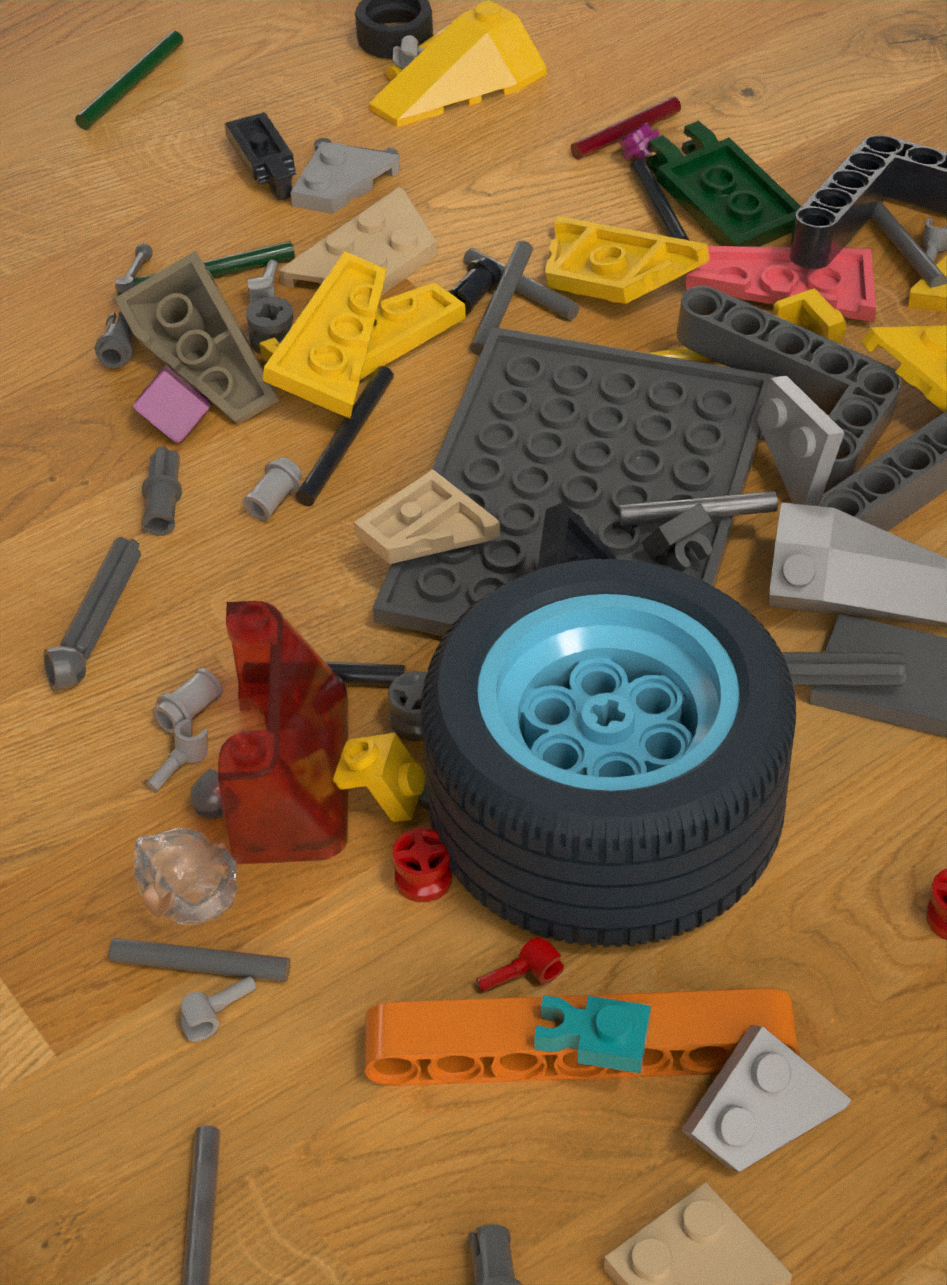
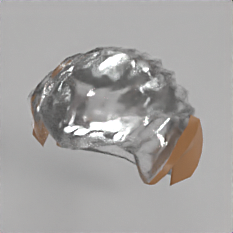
[133,828,238,926]

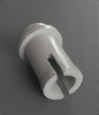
[242,457,302,521]
[153,668,223,734]

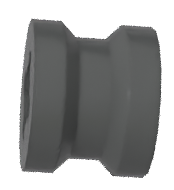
[246,297,294,354]
[388,671,427,741]

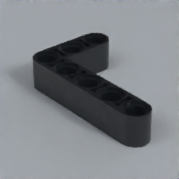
[789,135,947,269]

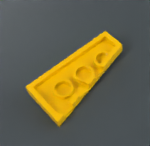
[262,251,387,419]

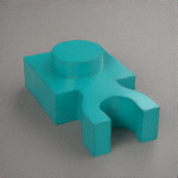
[534,995,651,1073]

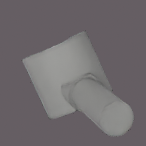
[393,35,424,69]
[922,218,947,262]
[247,260,278,304]
[146,719,208,792]
[180,976,256,1042]

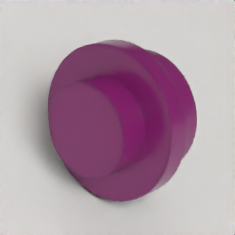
[619,122,660,160]

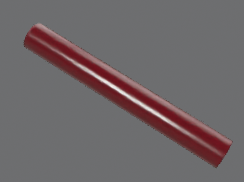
[571,96,681,160]

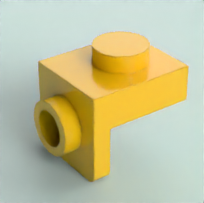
[773,288,846,345]
[333,733,426,822]

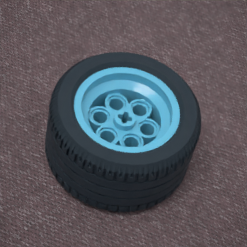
[421,559,796,947]

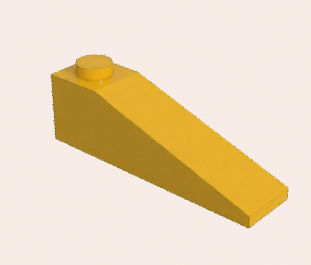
[369,0,547,127]

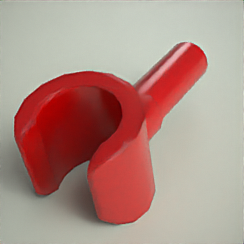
[476,937,564,993]

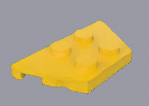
[545,216,710,304]
[861,325,947,412]

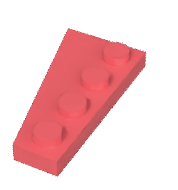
[686,246,876,322]

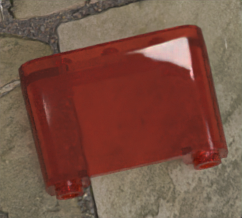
[218,601,349,865]

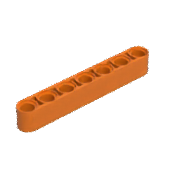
[364,988,800,1086]

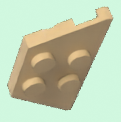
[279,187,437,296]

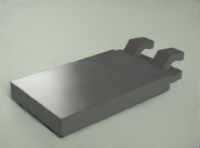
[810,613,947,737]

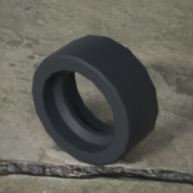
[355,0,433,59]

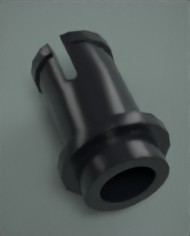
[448,258,501,314]

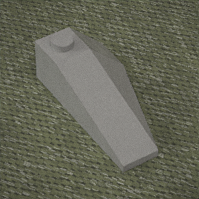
[769,502,947,627]

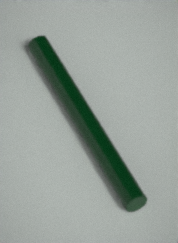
[75,30,183,130]
[115,241,295,296]

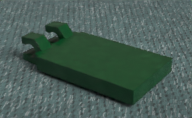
[646,120,801,247]

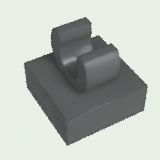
[641,503,713,572]

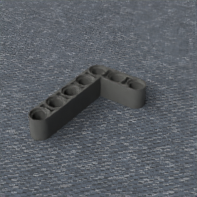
[676,286,902,493]
[820,411,947,531]

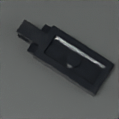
[224,112,296,201]

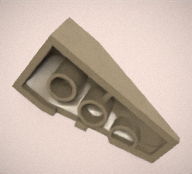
[114,251,279,425]

